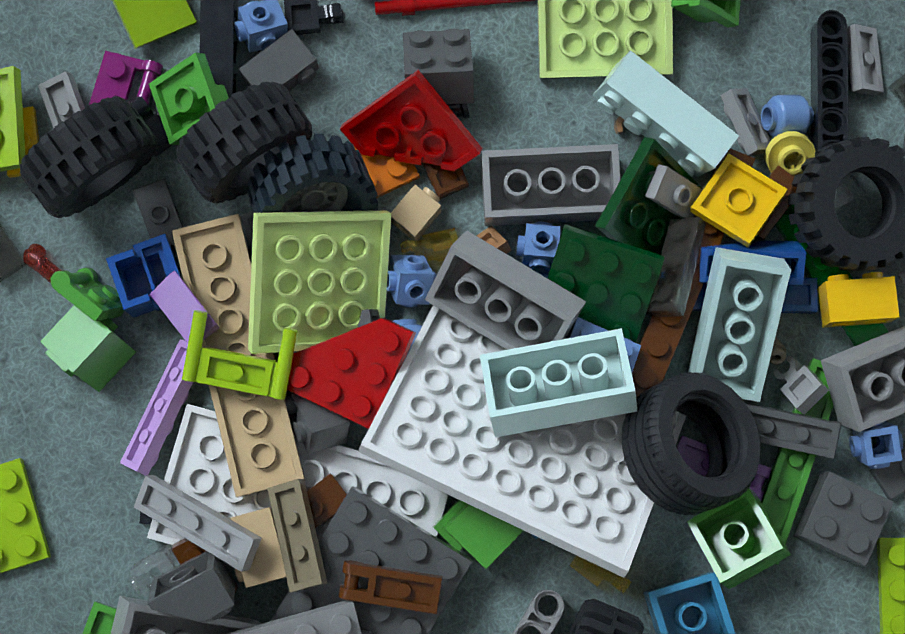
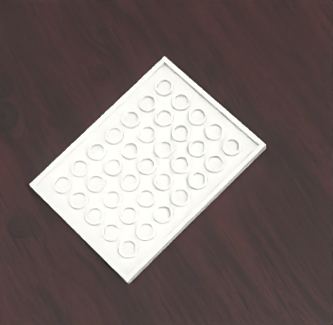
[358,305,686,578]

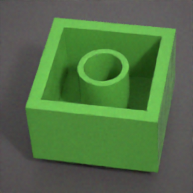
[687,488,791,589]

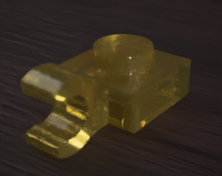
[400,228,458,261]
[569,556,632,594]

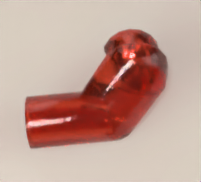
[23,243,62,283]

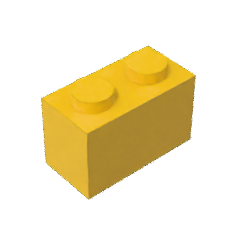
[818,272,900,328]

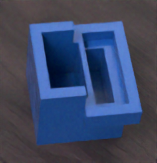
[106,234,183,318]

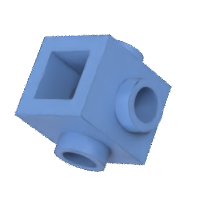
[234,0,288,53]
[516,222,560,273]
[386,255,436,307]
[849,421,903,469]

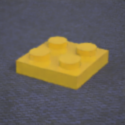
[690,154,787,248]

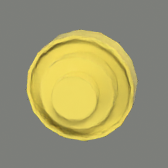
[765,131,816,177]

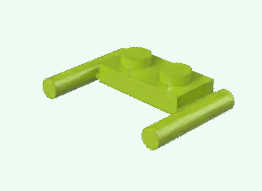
[182,310,298,400]

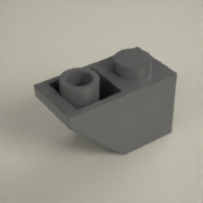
[285,390,350,454]

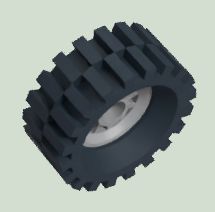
[247,134,378,213]

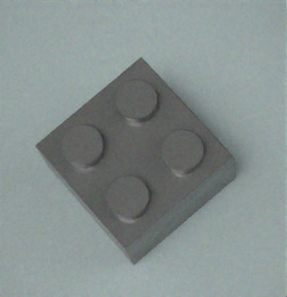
[403,29,474,104]
[793,472,894,566]

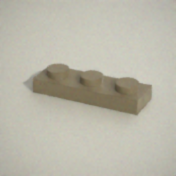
[267,479,328,593]

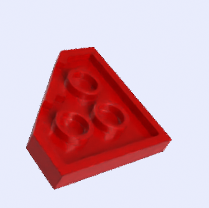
[340,69,482,171]
[287,318,416,429]

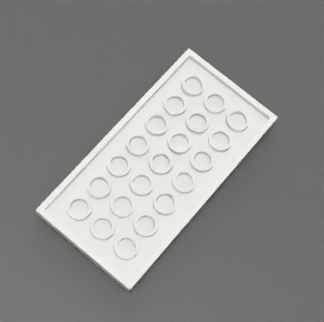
[147,404,448,545]

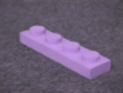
[120,339,193,475]

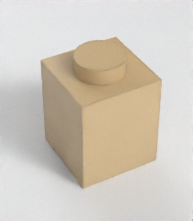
[391,185,441,242]

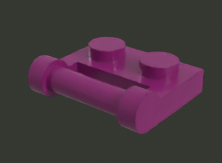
[89,50,163,105]

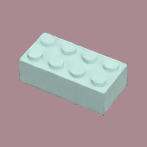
[592,50,739,177]
[688,247,791,402]
[480,328,637,437]

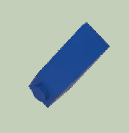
[699,240,806,285]

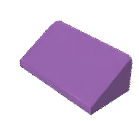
[150,270,220,343]

